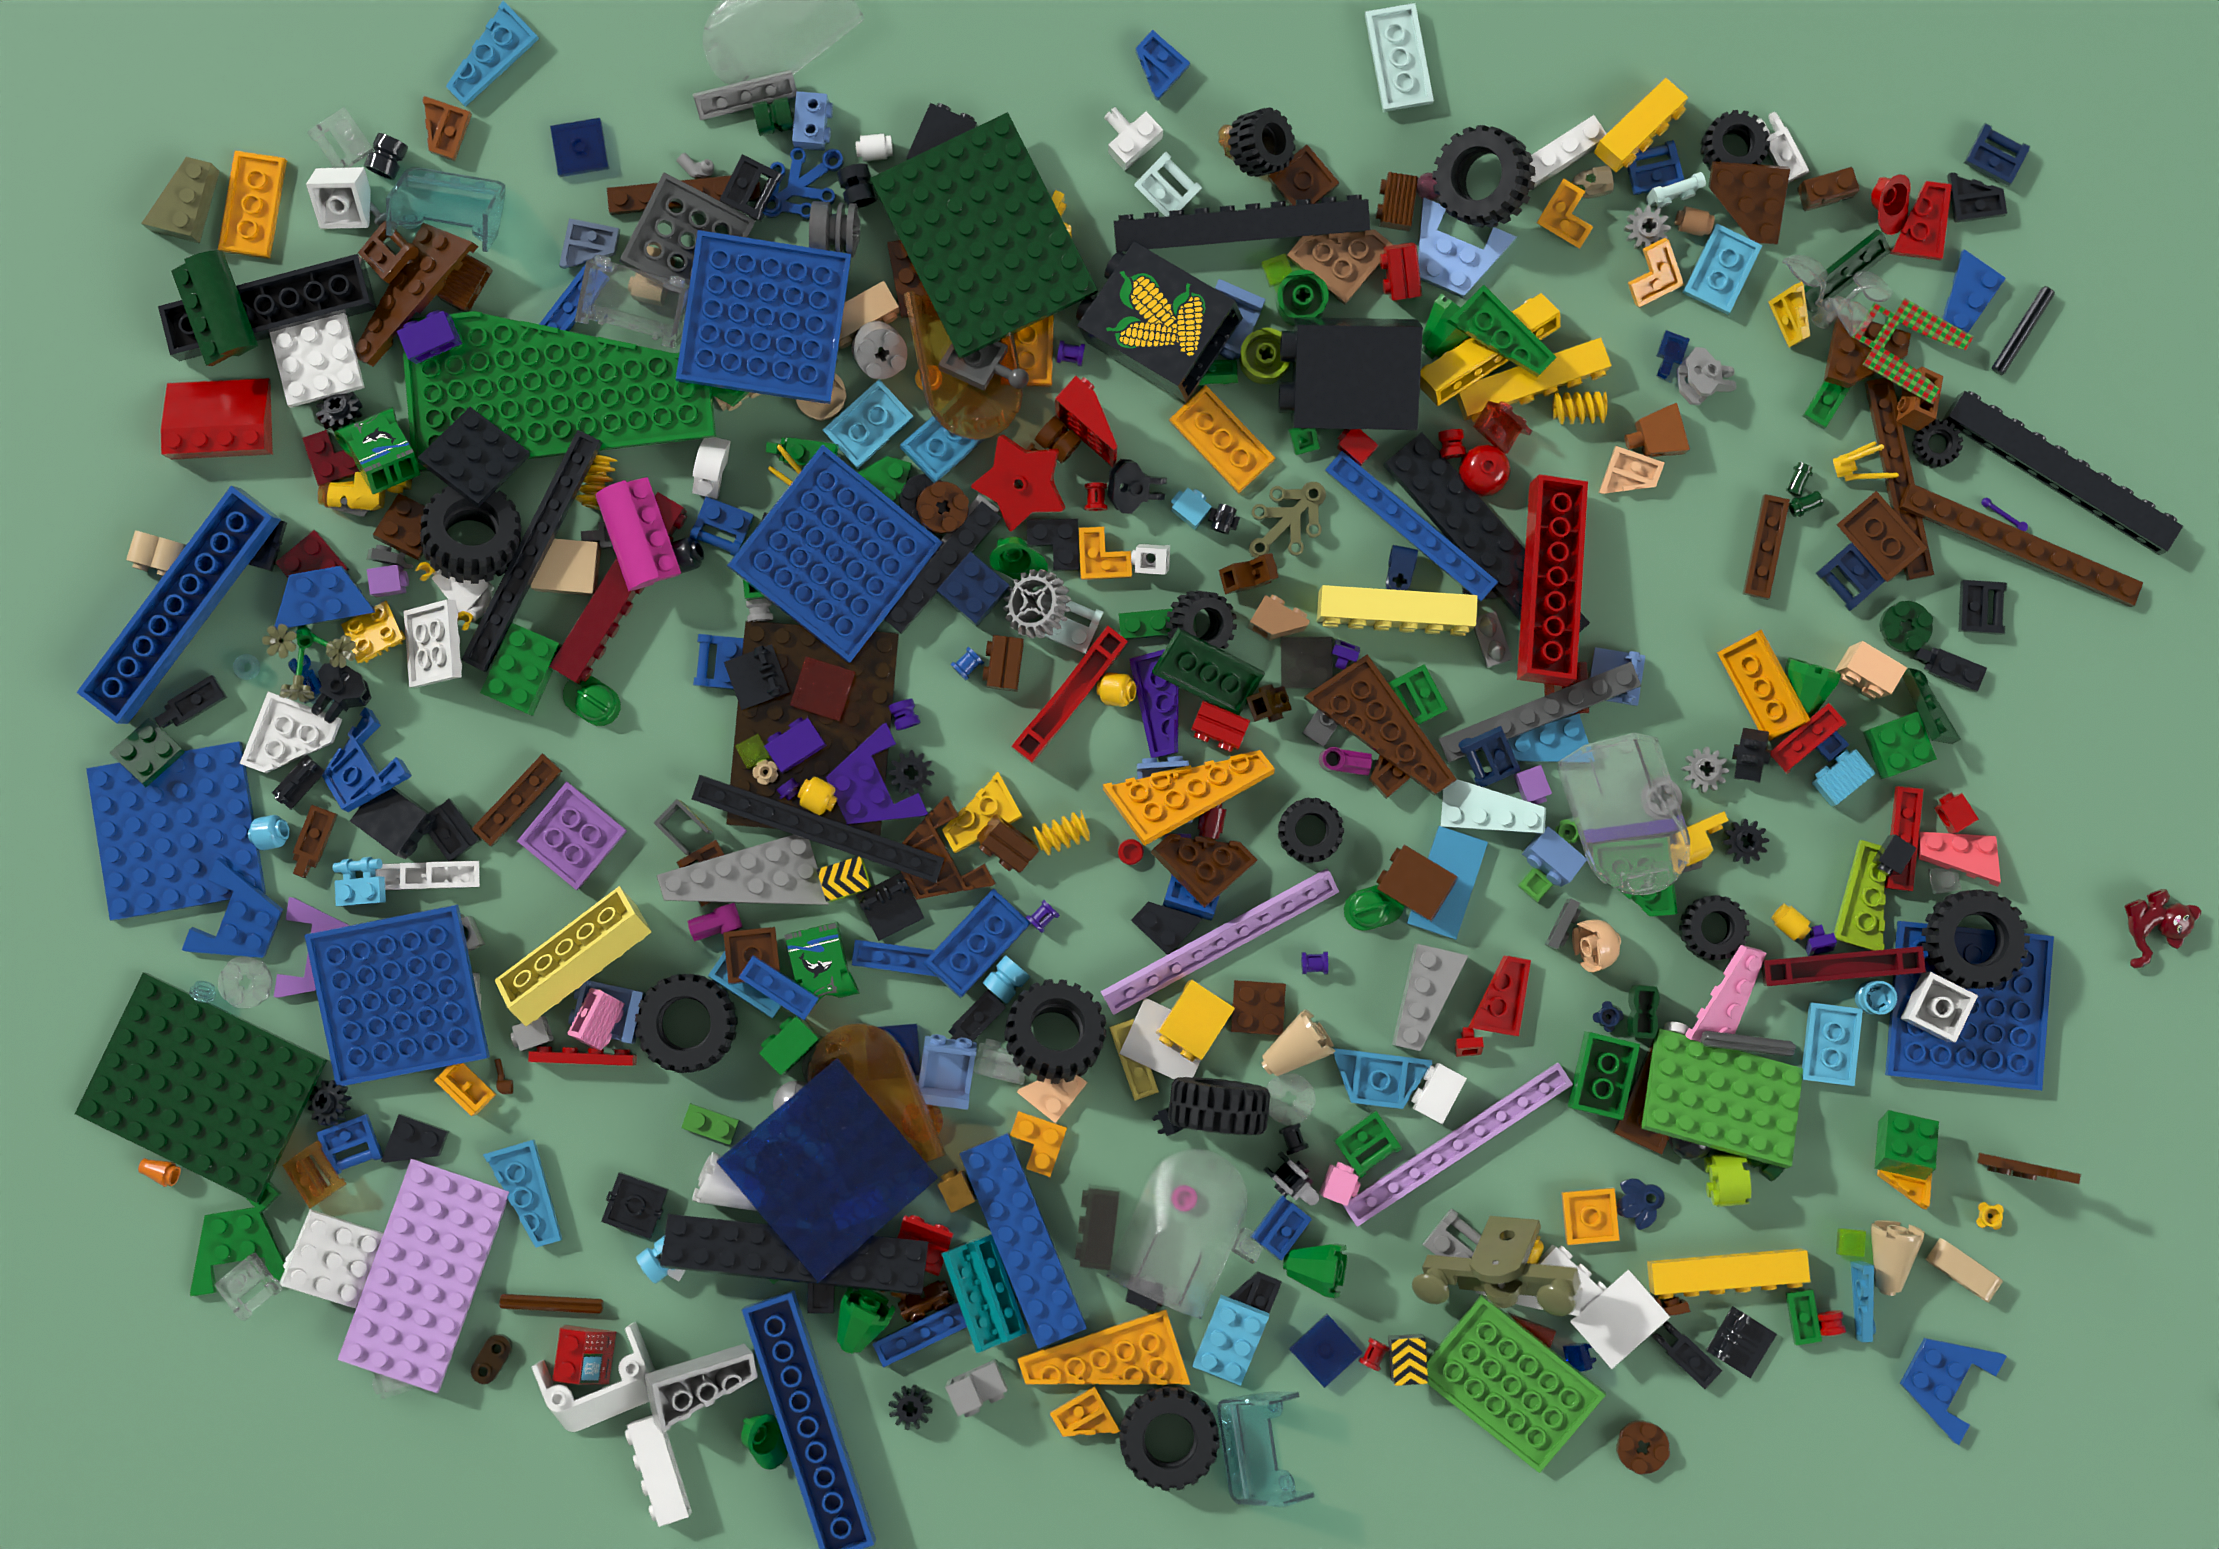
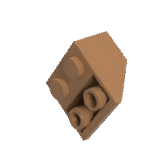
[1247,595,1310,640]

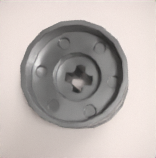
[809,201,860,258]

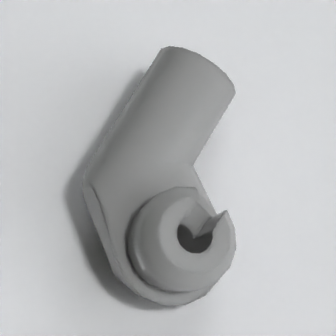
[677,153,714,178]

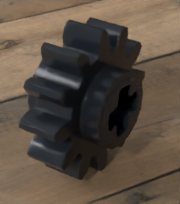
[315,391,363,432]
[889,750,935,796]
[1721,818,1770,864]
[307,1080,352,1126]

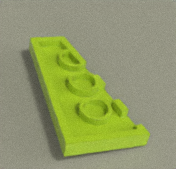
[1834,840,1886,950]

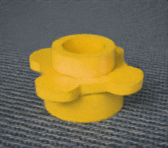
[1976,1202,2004,1230]

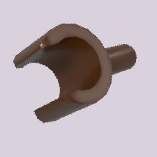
[494,1058,513,1094]

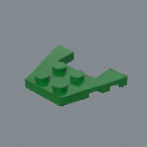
[190,1207,285,1297]

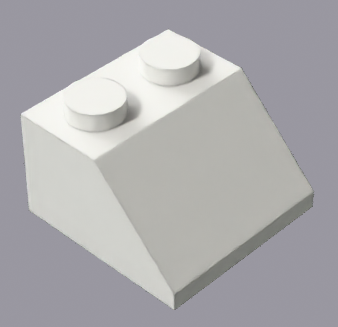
[306,167,371,229]

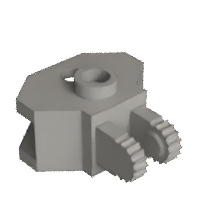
[1677,347,1736,405]

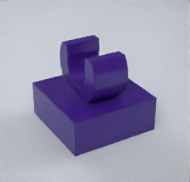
[1332,638,1360,670]
[1805,924,1837,956]

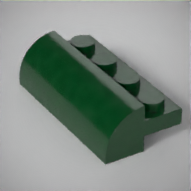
[171,250,258,366]

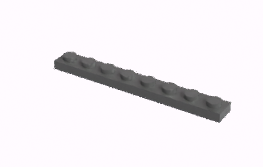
[1439,662,1641,763]

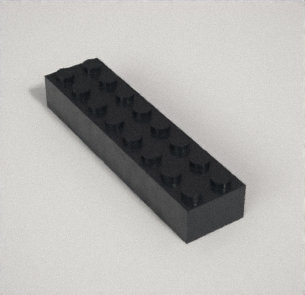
[158,254,377,362]

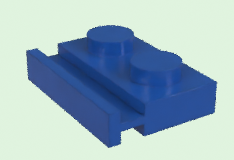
[1250,1196,1312,1260]

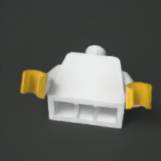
[415,562,494,631]

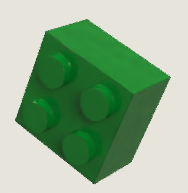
[1863,711,1937,779]
[759,1016,823,1075]
[1874,1110,1939,1180]

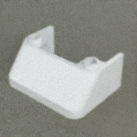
[532,1322,655,1432]

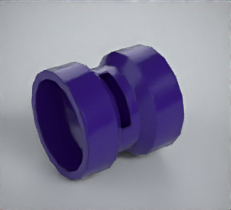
[889,698,921,731]

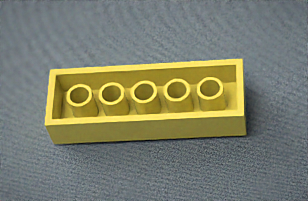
[1317,585,1478,636]
[495,886,652,1026]

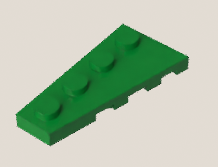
[1447,285,1557,377]

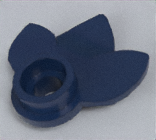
[1616,1178,1665,1230]

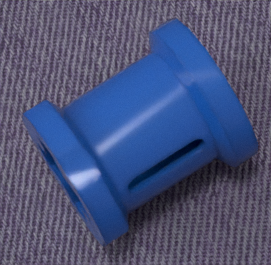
[950,647,984,681]

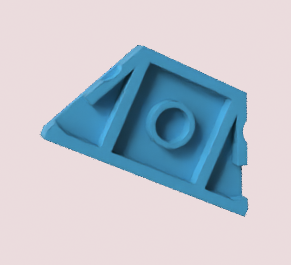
[1333,1048,1432,1109]

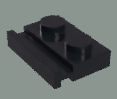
[428,798,481,862]

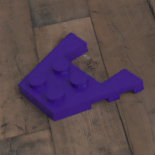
[826,723,928,825]

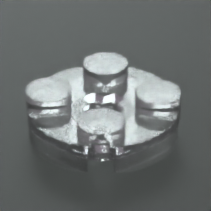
[218,957,272,1008]
[1266,1073,1315,1125]

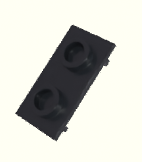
[272,755,325,810]

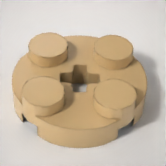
[796,374,847,422]

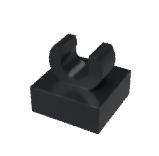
[1152,1107,1185,1136]

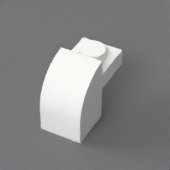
[692,437,731,499]

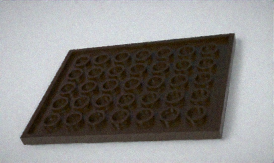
[726,620,899,836]

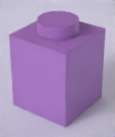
[367,565,409,598]
[1513,765,1552,805]

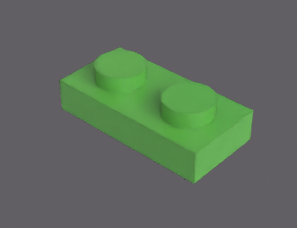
[681,1103,740,1145]

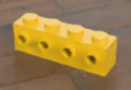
[1594,78,1688,173]

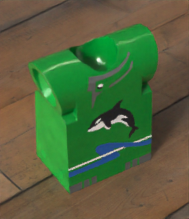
[334,407,421,495]
[785,922,860,1004]

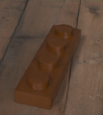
[1743,494,1790,600]
[472,753,563,847]

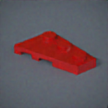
[1890,181,1952,261]
[1468,955,1531,1037]

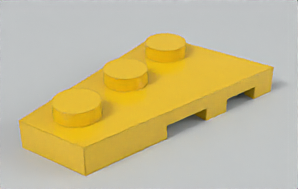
[942,772,1023,853]

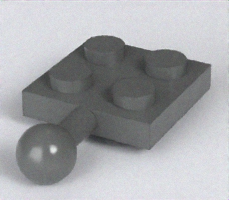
[939,341,1029,390]

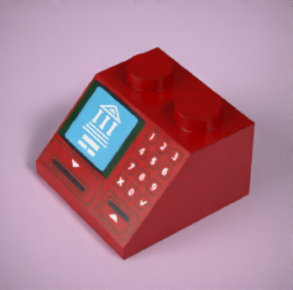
[552,1325,617,1384]

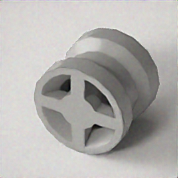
[746,598,773,622]

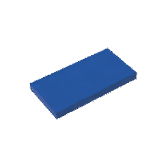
[923,888,1031,999]

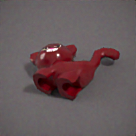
[2124,889,2201,969]

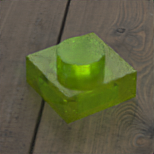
[1261,254,1292,287]
[735,734,771,769]
[1836,1228,1866,1257]

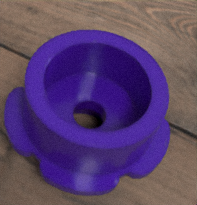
[777,778,801,800]

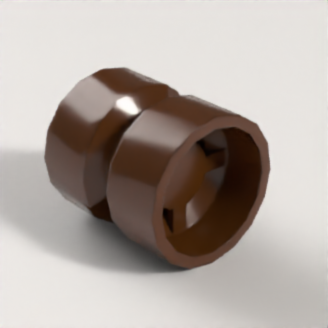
[1034,415,1083,464]

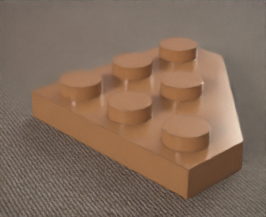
[1287,229,1393,305]

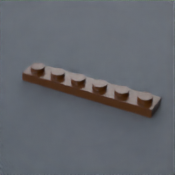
[607,176,761,215]

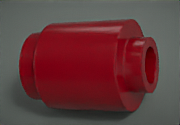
[1197,803,1227,839]

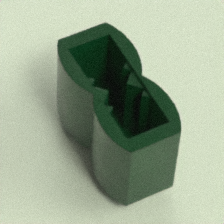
[1627,985,1660,1038]

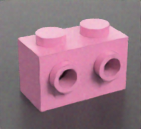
[1319,1162,1361,1206]

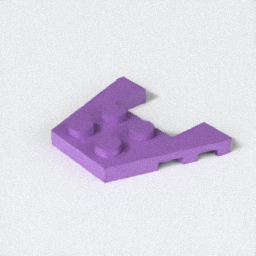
[274,897,350,998]

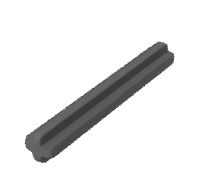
[1700,1031,1796,1056]

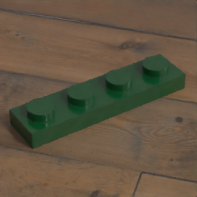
[1804,229,1891,313]

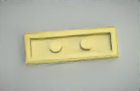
[1109,1019,1159,1101]

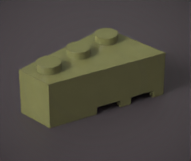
[141,157,220,243]

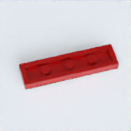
[1885,786,1924,891]
[528,1046,637,1066]

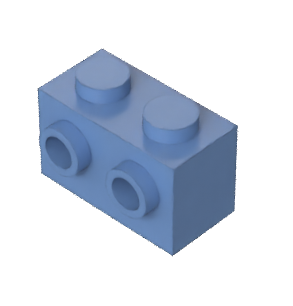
[792,91,833,151]
[1522,826,1587,887]

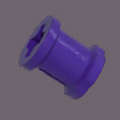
[1056,340,1085,367]
[1026,900,1060,933]
[1301,951,1328,975]

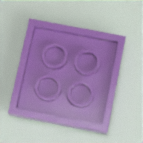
[517,781,627,890]

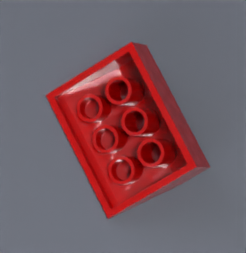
[1055,376,1118,467]
[161,378,273,460]

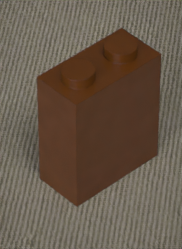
[1376,845,1458,922]

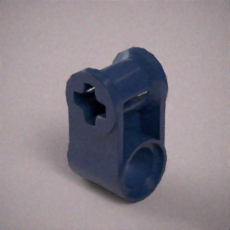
[1386,545,1418,591]

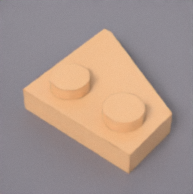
[1598,446,1665,494]
[1017,1075,1088,1123]

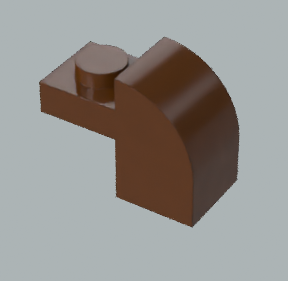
[1219,553,1279,595]

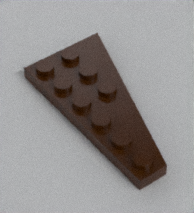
[355,223,479,367]
[1304,654,1457,796]

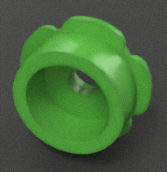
[1555,819,1580,843]

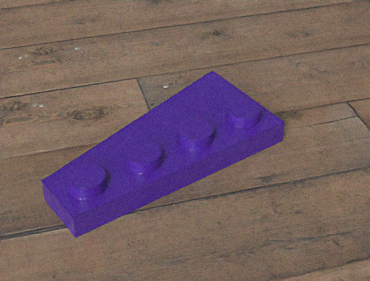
[1129,649,1179,758]

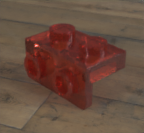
[1473,401,1532,454]

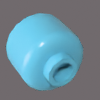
[248,815,290,851]

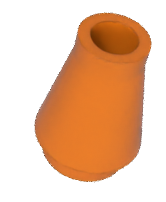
[138,1158,181,1187]

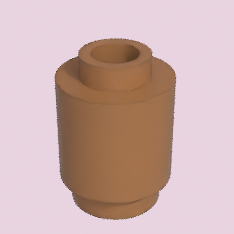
[1675,206,1715,236]

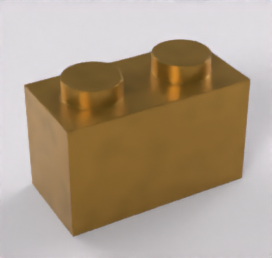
[938,1168,977,1213]

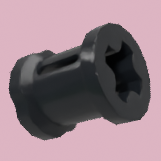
[1278,1122,1309,1155]

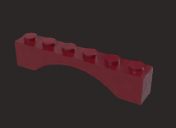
[1762,946,1926,986]

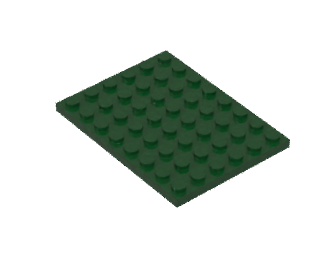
[870,112,1098,359]
[75,972,327,1203]

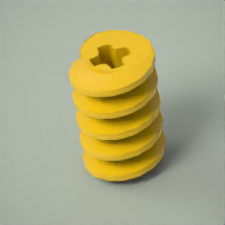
[1552,391,1607,425]
[575,455,618,510]
[1033,810,1090,856]

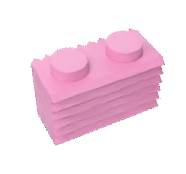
[568,988,625,1051]

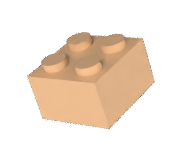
[1835,641,1907,700]

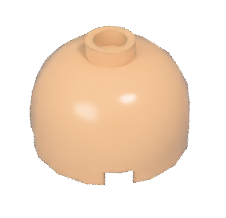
[1572,919,1621,973]

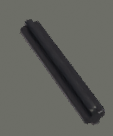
[1992,286,2055,375]

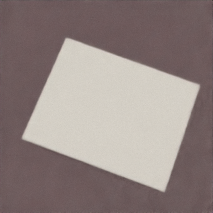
[1119,998,1200,1080]
[1570,1269,1670,1369]

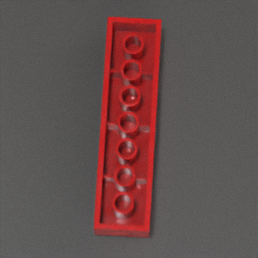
[1517,474,1588,687]

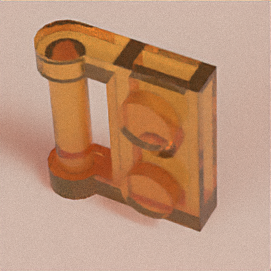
[282,1140,347,1209]

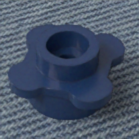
[1593,1001,1624,1032]

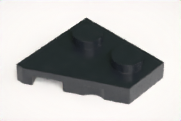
[1947,172,2008,223]
[1131,901,1202,955]
[381,1114,449,1163]
[1229,1271,1282,1314]

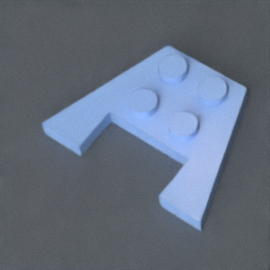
[1418,197,1516,298]

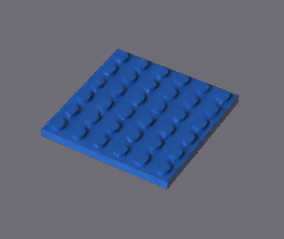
[676,230,851,404]
[727,445,943,663]
[86,742,266,921]
[304,904,490,1086]
[1885,921,2054,1091]

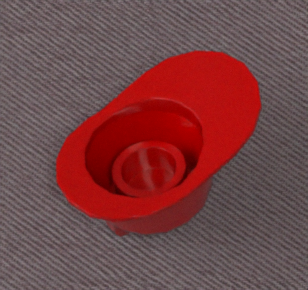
[1871,174,1911,235]

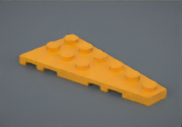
[1103,750,1275,846]
[1018,1309,1190,1385]

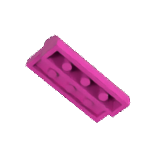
[595,477,681,591]

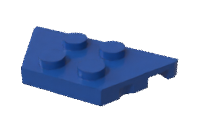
[275,566,375,629]

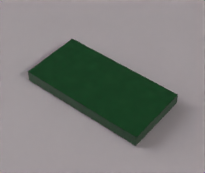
[1152,628,1265,716]

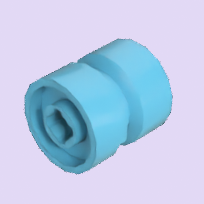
[982,955,1031,1004]
[1855,981,1897,1015]
[636,1235,675,1284]

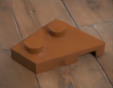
[423,96,472,161]

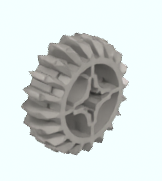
[1003,569,1072,639]

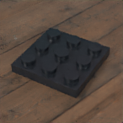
[418,407,530,508]

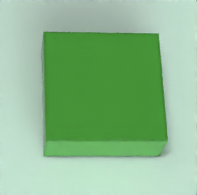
[1517,867,1554,903]

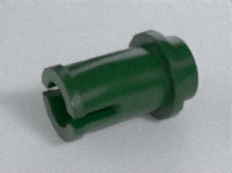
[1786,462,1813,497]
[1789,490,1824,517]

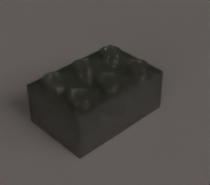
[1075,1184,1120,1270]

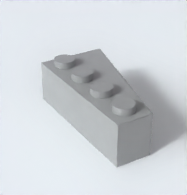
[1392,944,1468,1051]
[644,1344,758,1433]

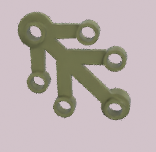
[1249,482,1326,559]

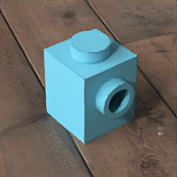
[1171,488,1212,530]

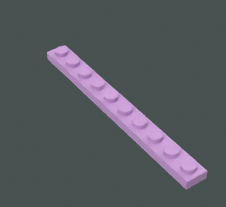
[1101,868,1339,1015]
[1342,1063,1573,1227]

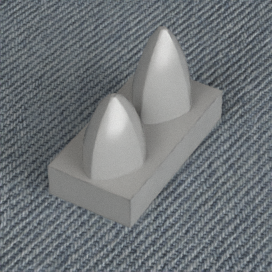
[1473,611,1512,668]

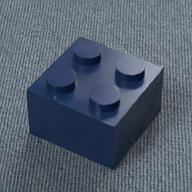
[937,552,1010,627]

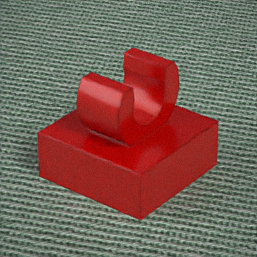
[1455,1027,1484,1057]

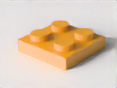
[1561,1188,1620,1245]

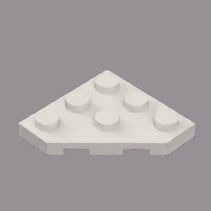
[240,692,342,773]

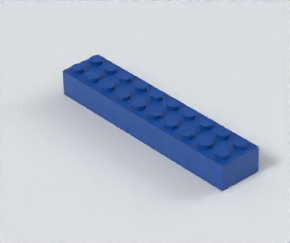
[76,486,282,724]
[742,1290,876,1549]

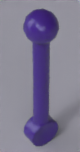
[1981,498,2028,531]

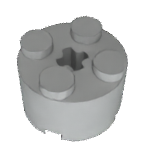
[851,321,908,379]

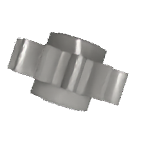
[1624,205,1671,249]
[1681,747,1729,793]

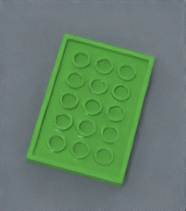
[1642,1028,1803,1169]
[1427,1294,1606,1473]

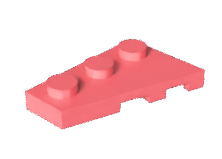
[1918,832,2001,887]

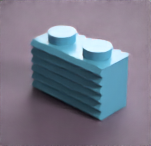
[1812,749,1875,806]

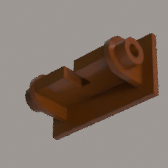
[897,1280,954,1322]

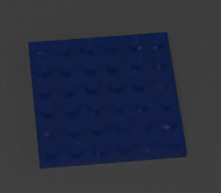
[716,1058,938,1282]

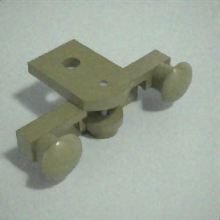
[1412,1216,1581,1316]

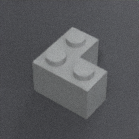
[945,1359,1008,1418]

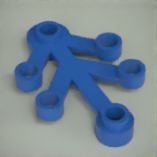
[763,147,844,220]

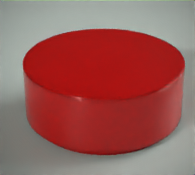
[1118,839,1144,865]

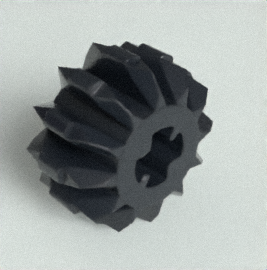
[889,1384,933,1430]

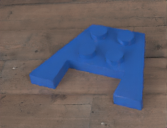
[322,707,412,812]
[182,857,283,958]
[1900,1338,2007,1445]

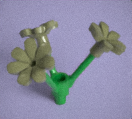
[262,624,356,702]

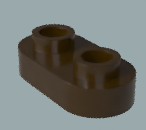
[471,1334,512,1384]

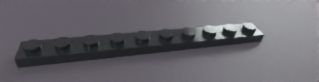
[461,430,603,672]
[691,775,945,883]

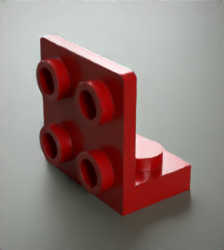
[897,1215,953,1276]

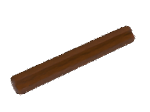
[499,1294,604,1314]

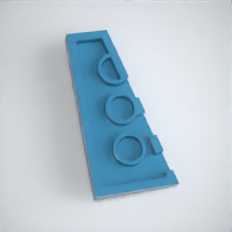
[446,0,539,107]
[483,1139,563,1248]

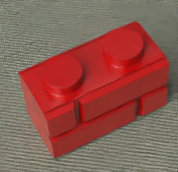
[1380,242,1422,300]
[1191,701,1250,753]

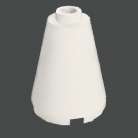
[692,1152,768,1211]

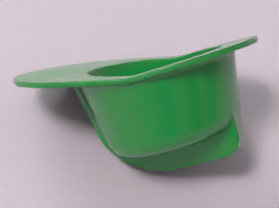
[990,536,1048,581]
[563,676,621,726]
[1344,884,1405,931]
[741,1414,788,1470]

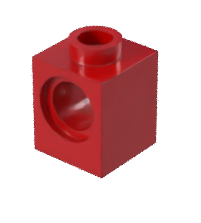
[1337,429,1378,466]
[1934,792,1979,834]

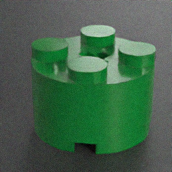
[1276,270,1329,326]

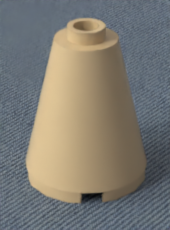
[1261,1009,1336,1076]
[1871,1220,1924,1296]

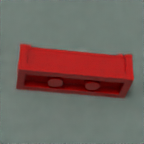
[1770,703,1847,774]

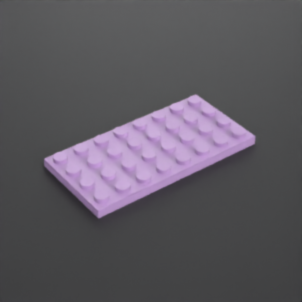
[338,1159,509,1393]

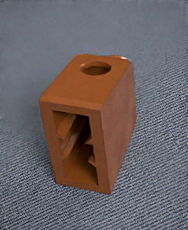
[1625,403,1690,457]

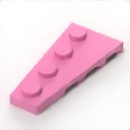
[1685,945,1767,1042]

